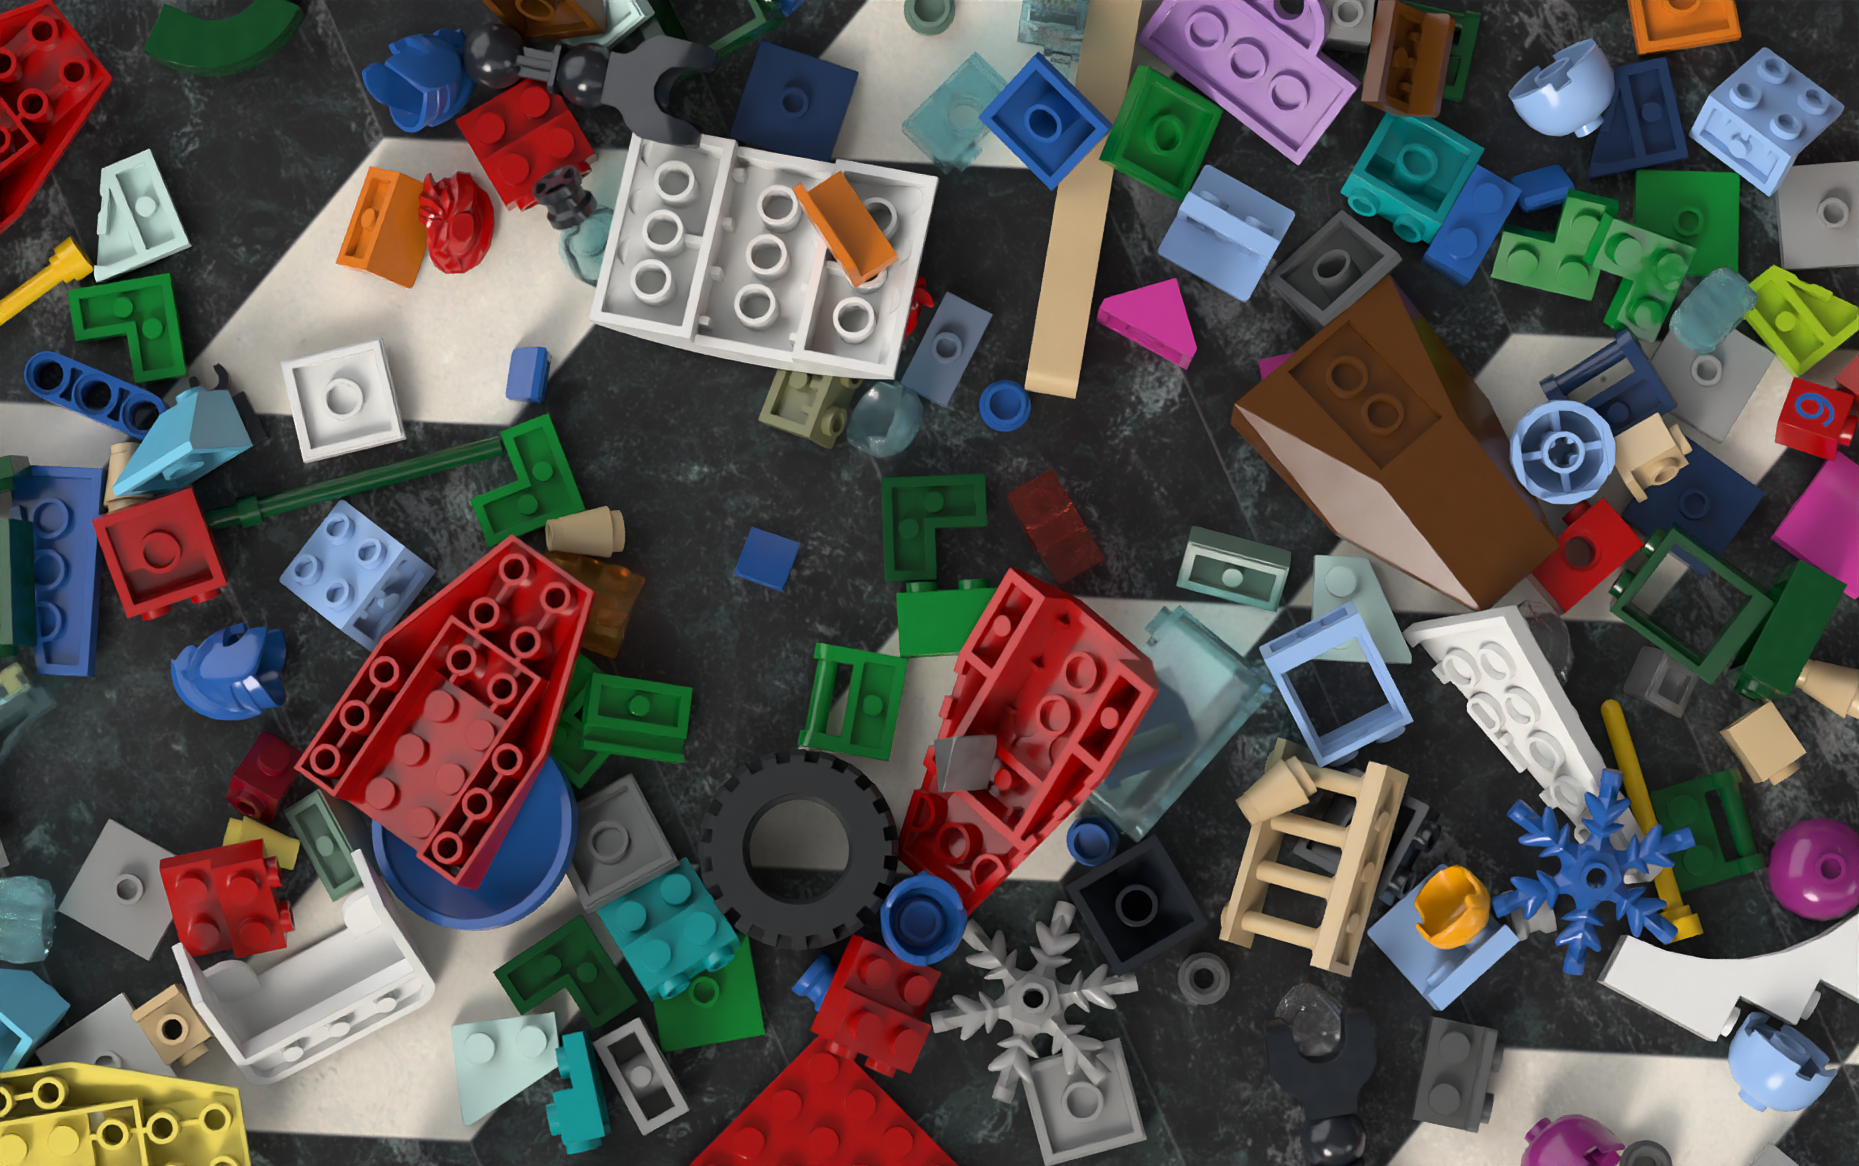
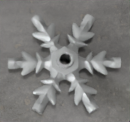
[930,901,1139,1104]

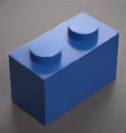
[1420,164,1522,288]

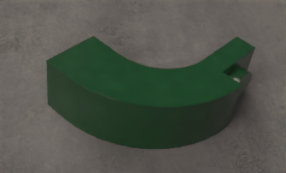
[143,0,306,76]

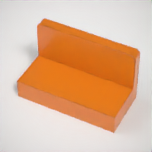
[336,166,427,289]
[792,170,899,288]

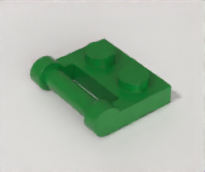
[797,643,908,762]

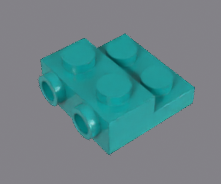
[1340,112,1485,244]
[596,857,741,1002]
[546,1029,612,1155]

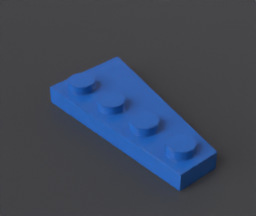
[10,465,108,677]

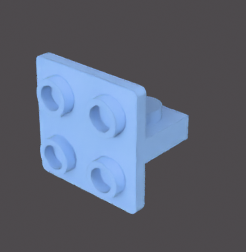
[1157,165,1295,302]

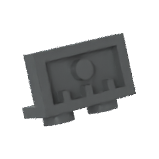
[1411,1016,1504,1133]

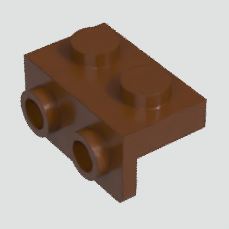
[1361,0,1456,118]

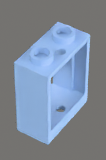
[1259,601,1413,768]

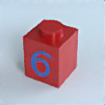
[1774,377,1859,461]

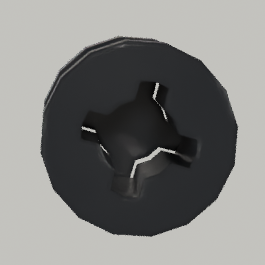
[532,165,597,230]

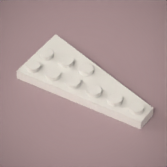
[1402,605,1663,884]

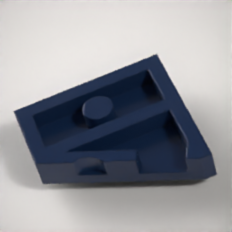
[1587,57,1689,181]

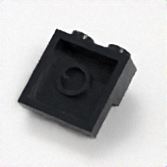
[1292,763,1441,906]

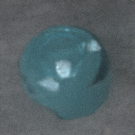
[559,204,614,288]
[846,381,924,458]

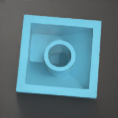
[112,386,253,497]
[0,968,71,1071]

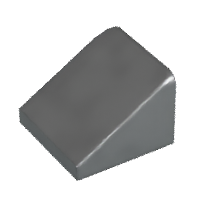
[1623,646,1699,718]
[934,734,997,792]

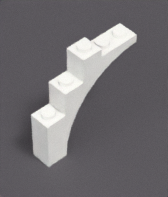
[1597,907,1859,1042]

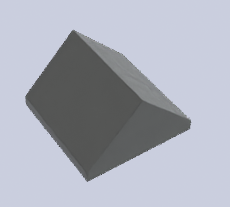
[1266,210,1402,334]

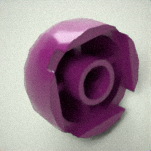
[1766,817,1859,922]
[1521,1114,1625,1166]

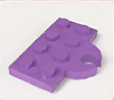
[1136,0,1362,166]

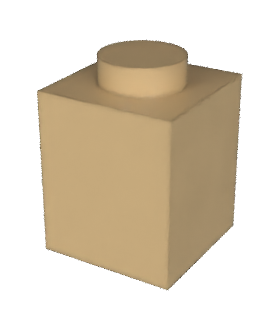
[1720,701,1807,785]

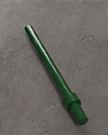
[203,435,504,531]

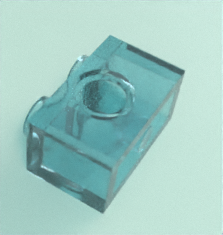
[902,51,1009,175]

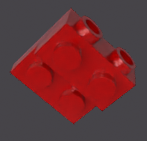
[455,79,598,212]
[91,484,229,621]
[159,838,295,958]
[810,934,941,1078]

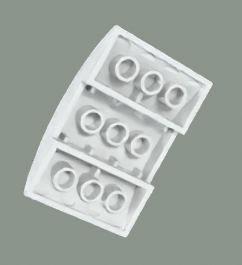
[589,133,939,379]

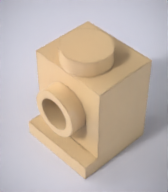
[1614,412,1693,503]
[130,984,215,1068]

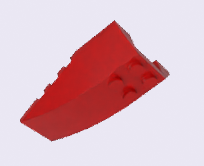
[898,568,1160,917]

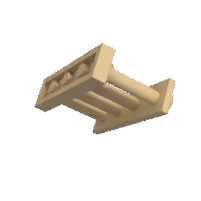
[1219,737,1409,977]

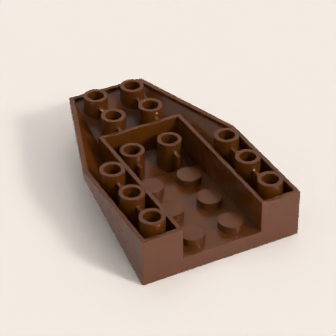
[1230,273,1560,612]

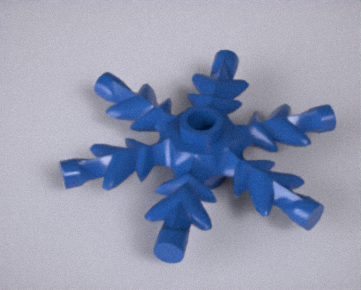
[1491,768,1696,975]

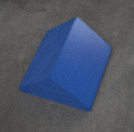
[978,52,1114,191]

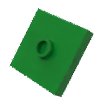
[1099,65,1224,203]
[1633,170,1740,278]
[653,932,766,1053]

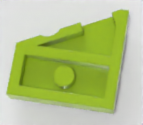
[1730,265,1859,378]

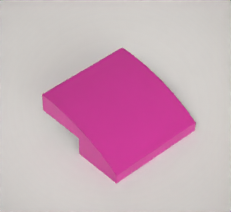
[1771,451,1859,600]

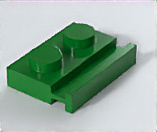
[578,672,693,764]

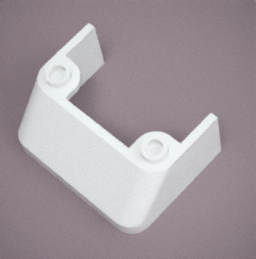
[172,849,435,1085]

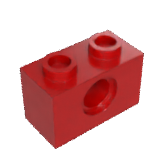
[1526,497,1644,616]

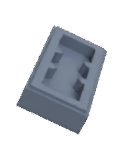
[900,292,993,408]

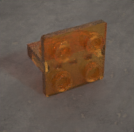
[543,547,645,659]

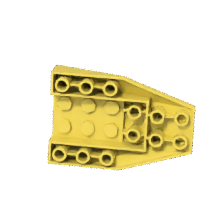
[0,1061,252,1166]

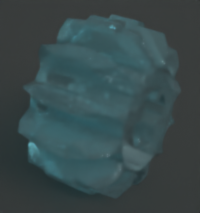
[1669,266,1758,356]
[0,875,57,964]

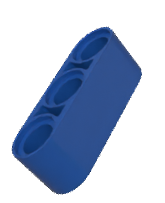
[24,351,170,441]

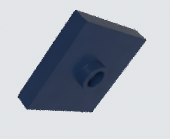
[728,40,859,163]
[1620,435,1765,578]

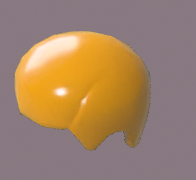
[1414,864,1491,950]

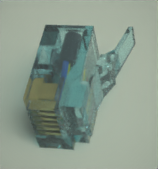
[1017,0,1089,80]
[0,662,59,763]

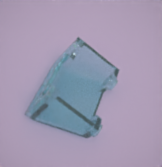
[1085,605,1277,844]

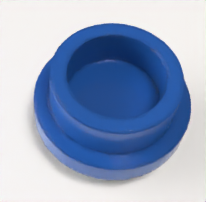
[979,380,1031,432]
[1066,814,1119,866]

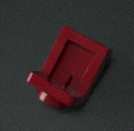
[226,730,304,824]

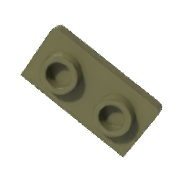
[758,369,864,449]

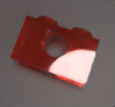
[1006,469,1105,589]

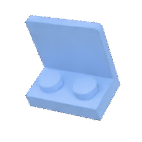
[1688,47,1844,197]
[279,500,436,652]
[1367,864,1519,1011]

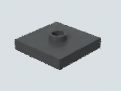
[566,773,680,915]

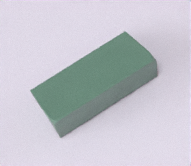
[1176,526,1292,612]
[284,788,382,902]

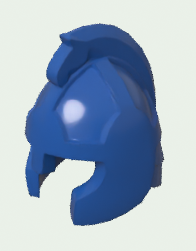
[362,28,475,132]
[171,623,287,720]
[880,870,968,966]

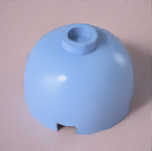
[1508,39,1615,138]
[1509,400,1616,504]
[1728,1012,1837,1112]

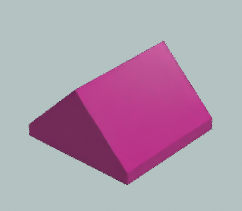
[1096,278,1197,370]

